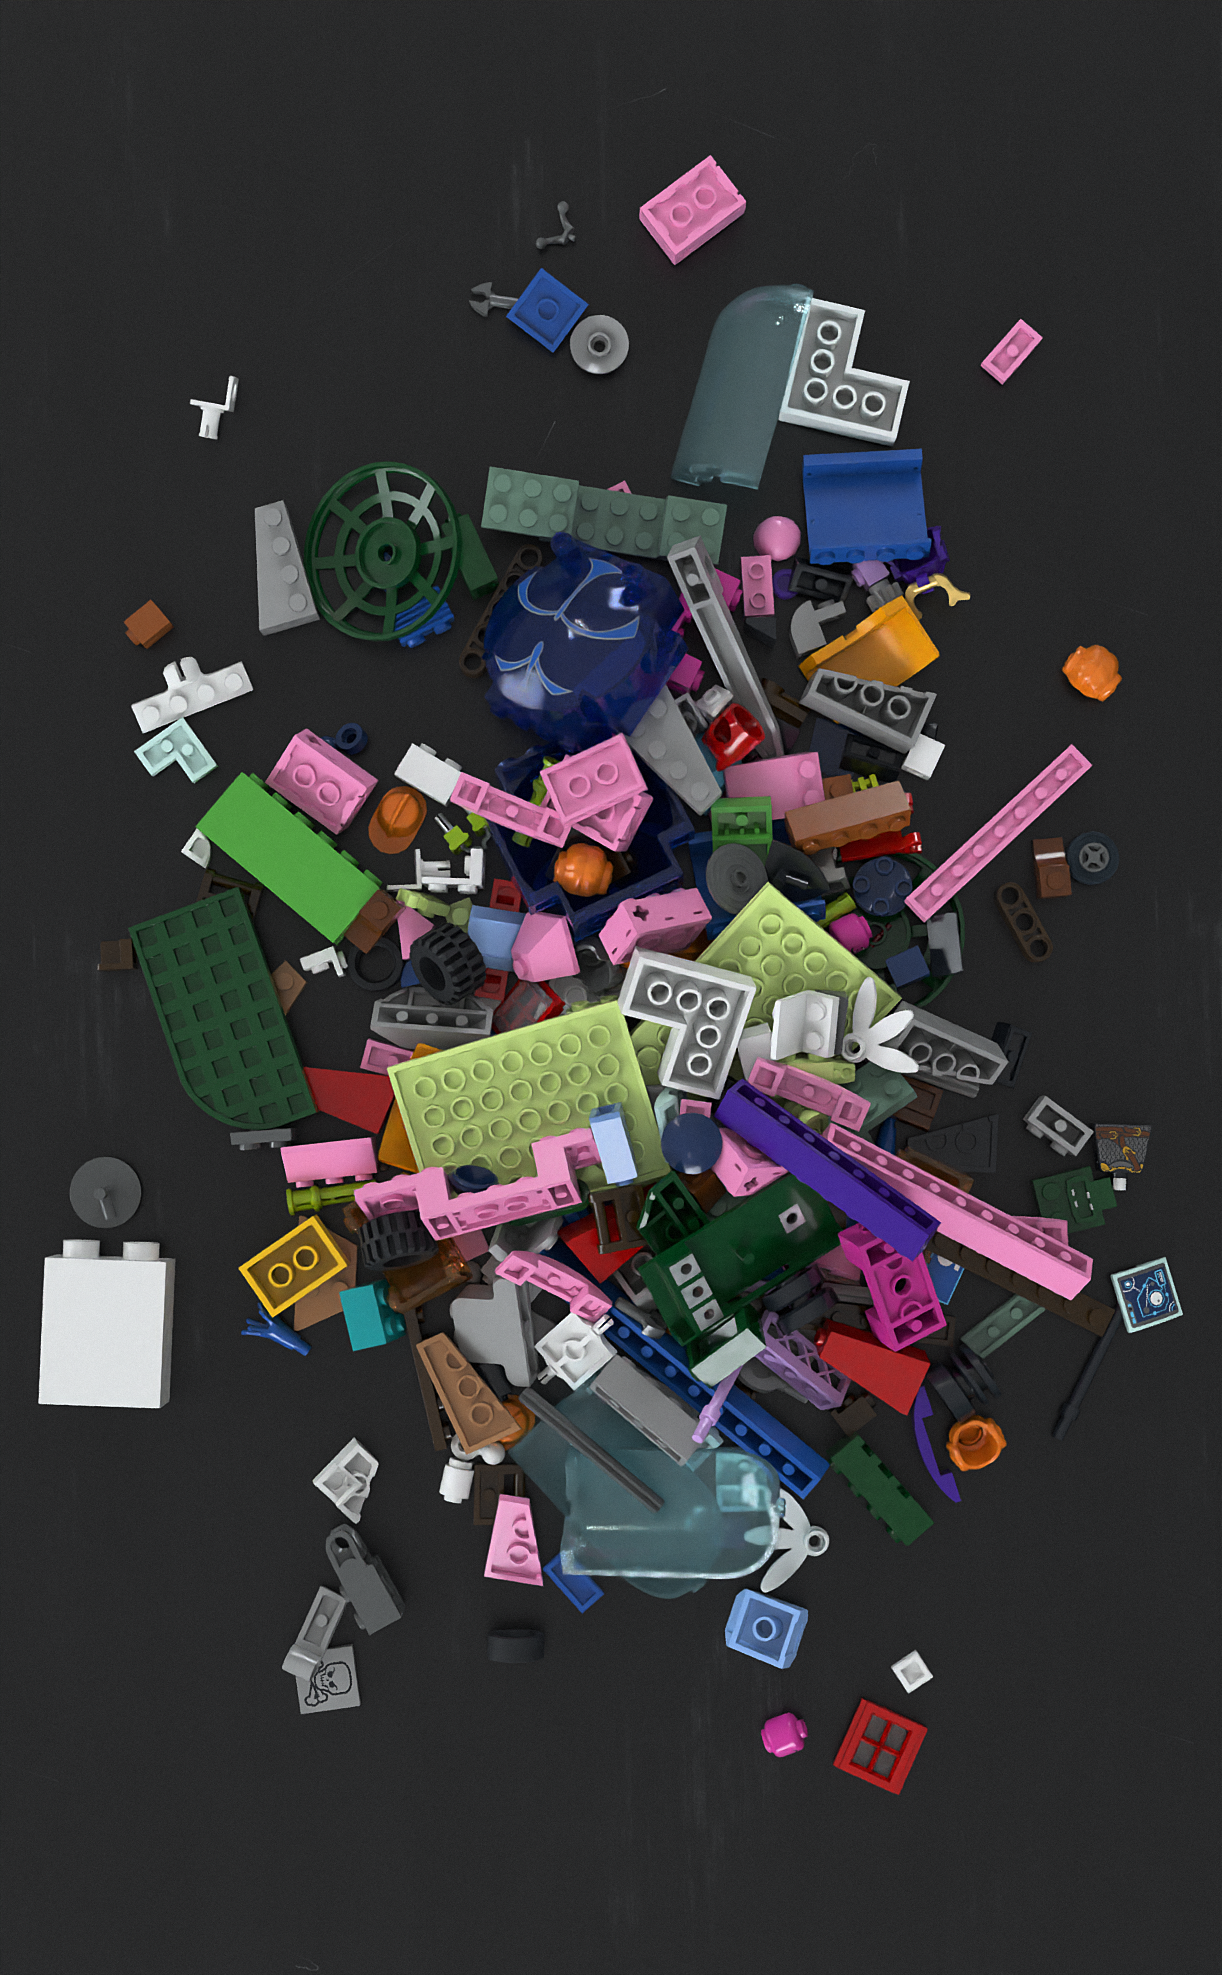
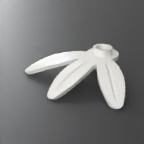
[841,977,919,1073]
[746,1486,829,1592]

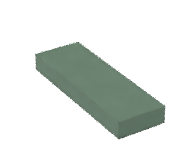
[960,1294,1046,1359]

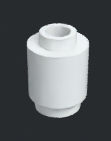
[439,1457,474,1503]

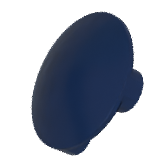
[853,856,913,917]
[661,1113,722,1174]

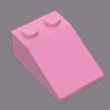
[723,752,825,820]

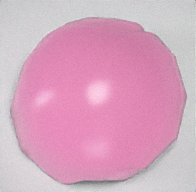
[753,516,801,561]

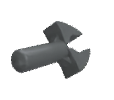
[469,282,519,317]
[614,1297,667,1339]

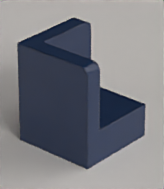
[885,945,930,991]

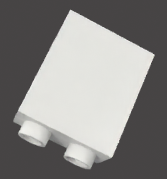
[38,1239,175,1408]

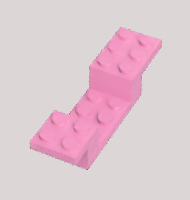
[354,1128,602,1241]

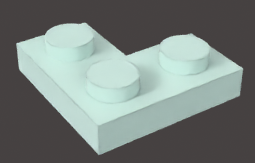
[134,717,218,783]

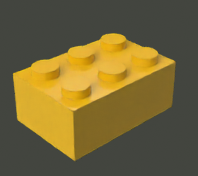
[239,1215,351,1318]

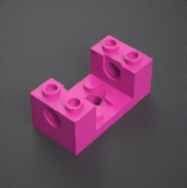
[652,569,743,695]
[838,1223,947,1352]

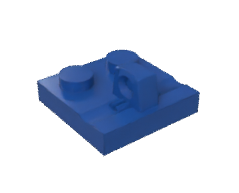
[506,268,589,353]

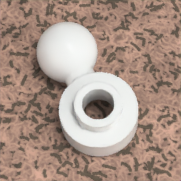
[451,1434,505,1465]

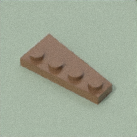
[416,1331,522,1455]

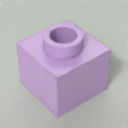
[851,560,890,591]

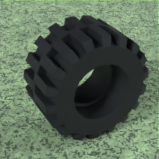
[409,923,486,1005]
[357,1210,439,1271]

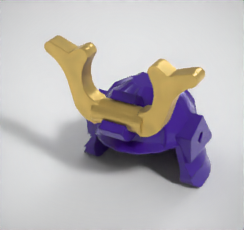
[887,526,971,620]

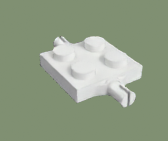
[534,1312,617,1391]

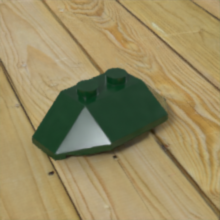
[636,1170,710,1256]

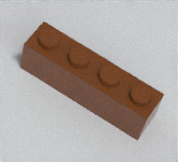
[785,780,911,855]

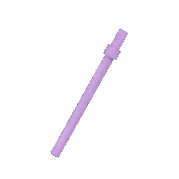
[692,1364,744,1443]

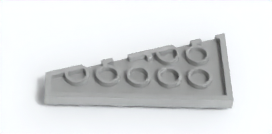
[573,629,722,816]

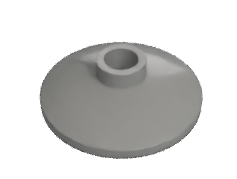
[570,315,629,374]

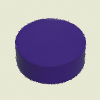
[772,569,798,600]

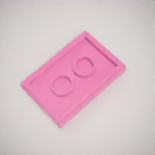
[540,733,648,828]

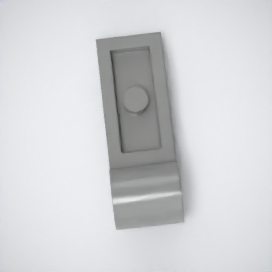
[282,1586,347,1682]

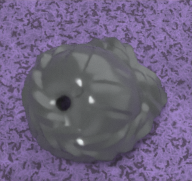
[572,937,624,996]

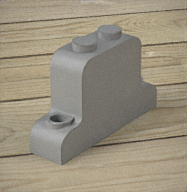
[450,1276,540,1387]

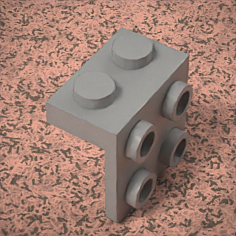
[488,1216,564,1262]

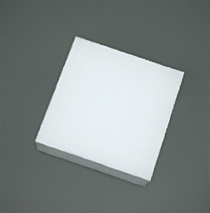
[891,1650,933,1694]

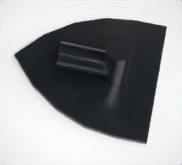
[765,839,831,902]

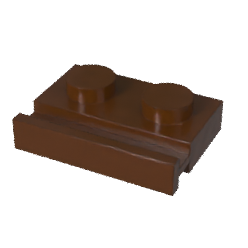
[890,1074,943,1132]

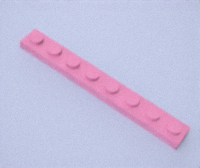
[904,744,1092,923]

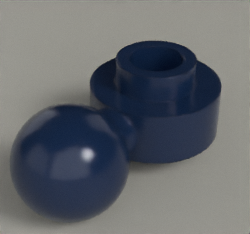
[320,723,368,755]

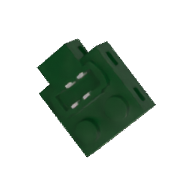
[1029,1166,1117,1234]

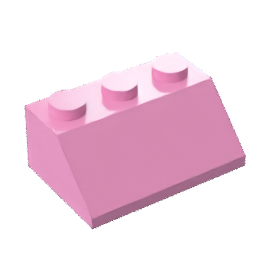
[281,1137,380,1188]

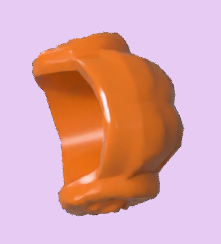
[1062,645,1122,701]
[553,843,613,897]
[946,1415,1007,1471]

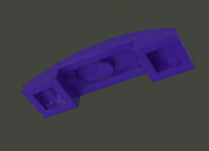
[911,1384,961,1503]

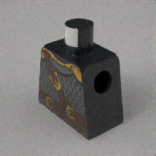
[1089,1123,1151,1190]

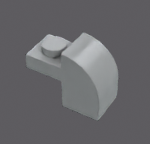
[789,599,846,659]

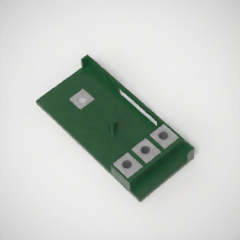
[637,1172,844,1347]

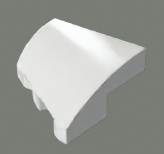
[312,1437,379,1524]

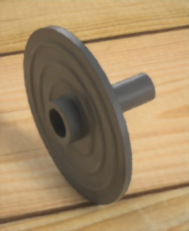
[706,843,768,915]
[70,1157,142,1228]

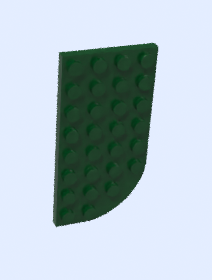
[128,887,319,1130]

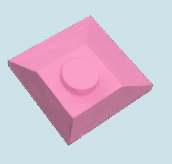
[511,910,580,982]

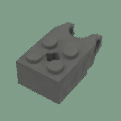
[326,1523,406,1635]

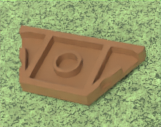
[294,1215,358,1331]

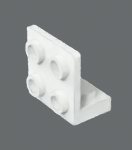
[421,849,486,894]
[770,990,839,1060]

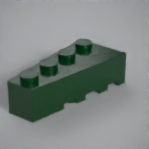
[826,1431,934,1546]

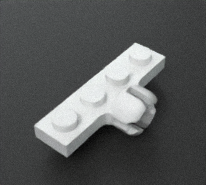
[131,657,253,733]

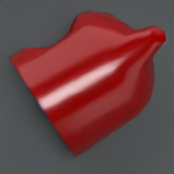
[701,703,765,771]

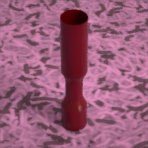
[869,922,892,948]

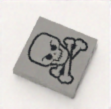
[295,1644,361,1714]

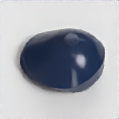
[448,1165,499,1195]

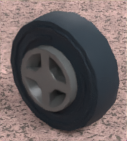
[1065,831,1119,885]

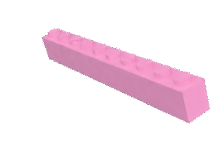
[821,1123,1093,1300]

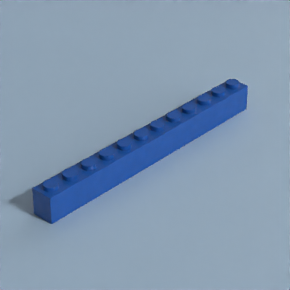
[538,1239,831,1499]

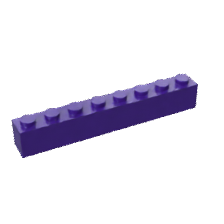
[714,1078,941,1262]

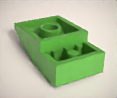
[711,796,773,867]

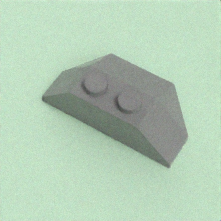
[370,986,494,1050]

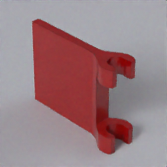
[839,793,922,862]

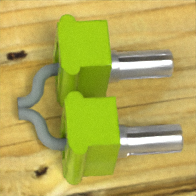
[434,807,495,855]

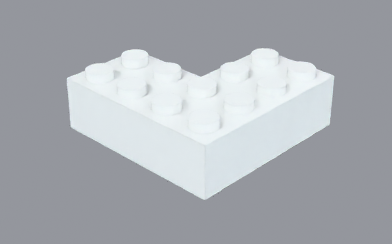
[778,297,910,447]
[617,946,757,1100]

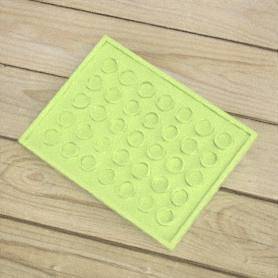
[630,882,902,1108]
[387,998,672,1240]

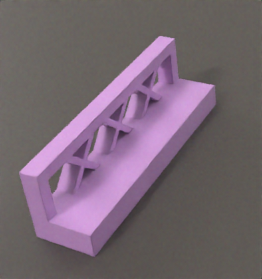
[755,1310,851,1410]

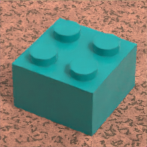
[339,1277,407,1351]

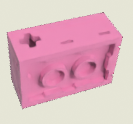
[639,155,746,265]
[265,728,379,835]
[540,754,654,852]
[598,888,712,965]
[710,1128,789,1197]

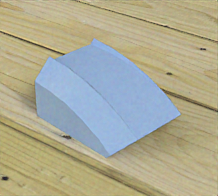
[467,905,526,972]
[725,1588,808,1669]

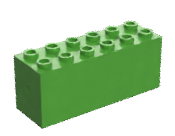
[195,772,383,946]

